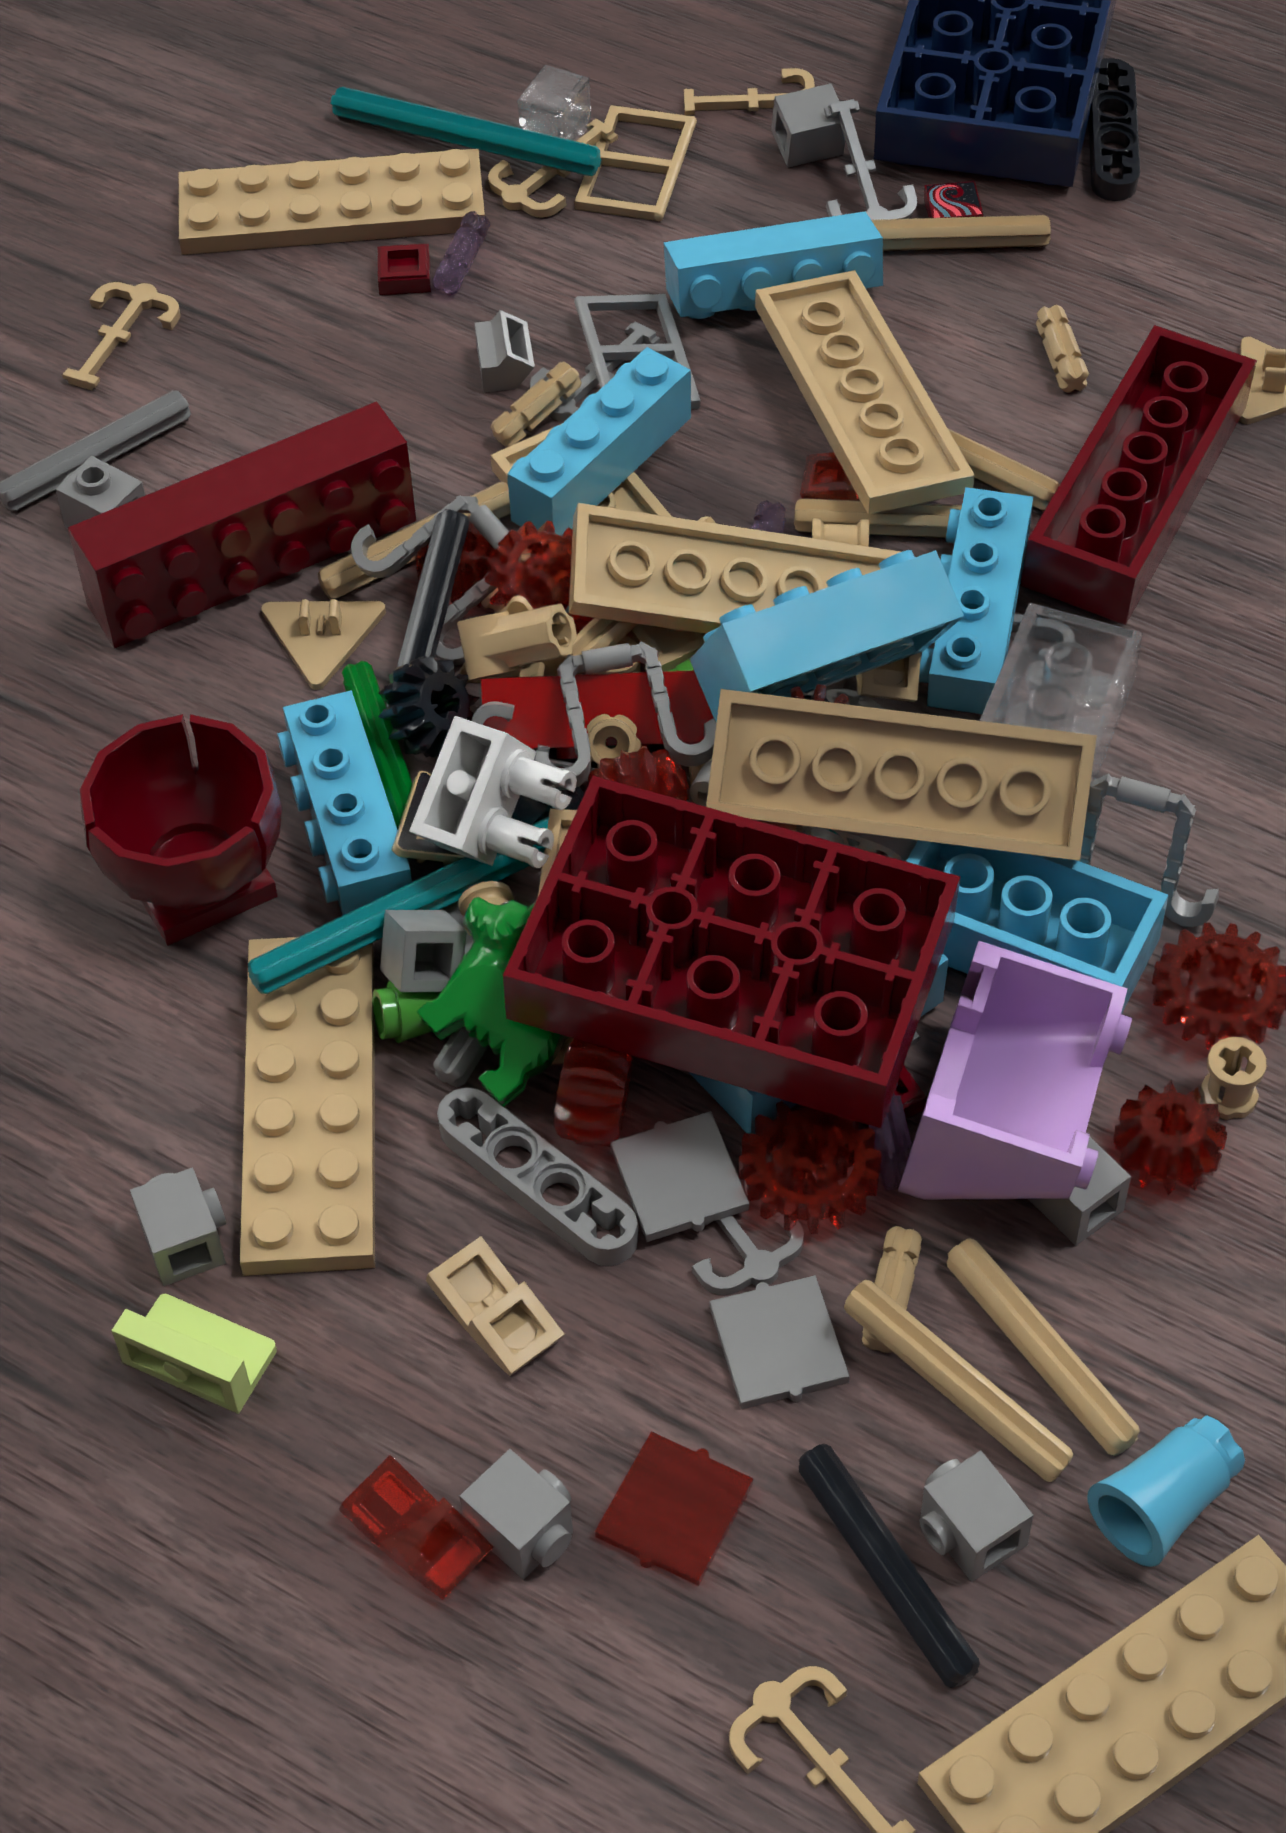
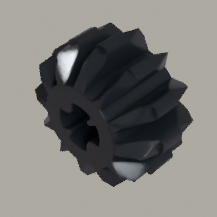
[378,656,480,758]

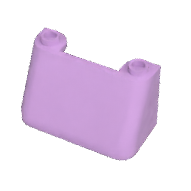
[898,941,1132,1200]

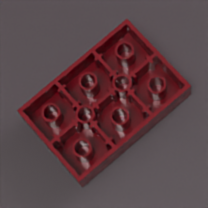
[503,776,960,1128]

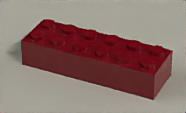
[1020,325,1257,625]
[67,401,417,649]

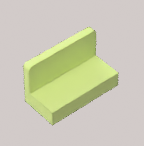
[111,1294,277,1414]

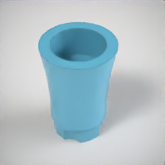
[1087,1415,1245,1567]

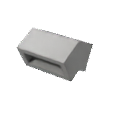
[474,310,535,393]

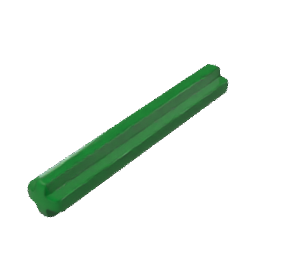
[342,661,413,830]

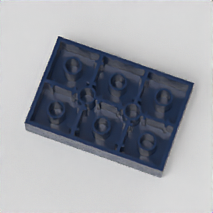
[874,0,1116,187]

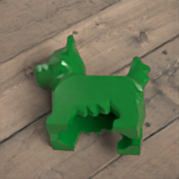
[416,897,570,1108]

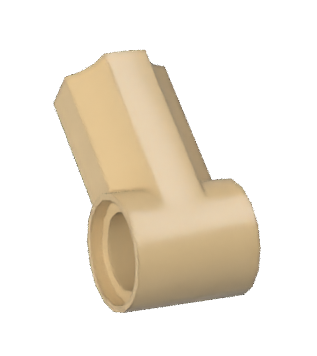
[457,604,577,680]

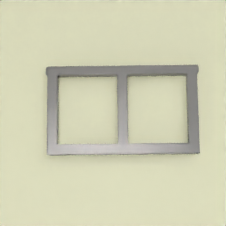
[574,294,701,409]

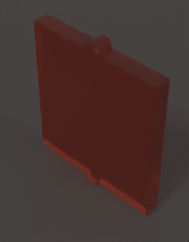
[595,1431,753,1586]

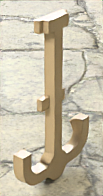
[684,68,815,116]
[488,119,618,218]
[62,282,180,390]
[729,1666,916,1833]

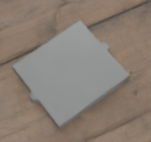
[610,1111,749,1242]
[709,1275,850,1409]

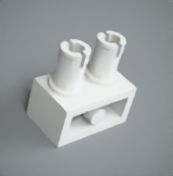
[409,716,577,868]

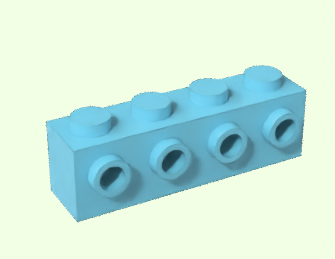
[664,211,883,319]
[507,347,691,546]
[919,487,1033,716]
[277,690,412,916]

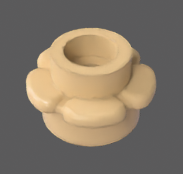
[587,714,641,773]

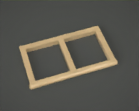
[575,105,697,221]

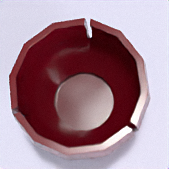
[80,714,282,946]

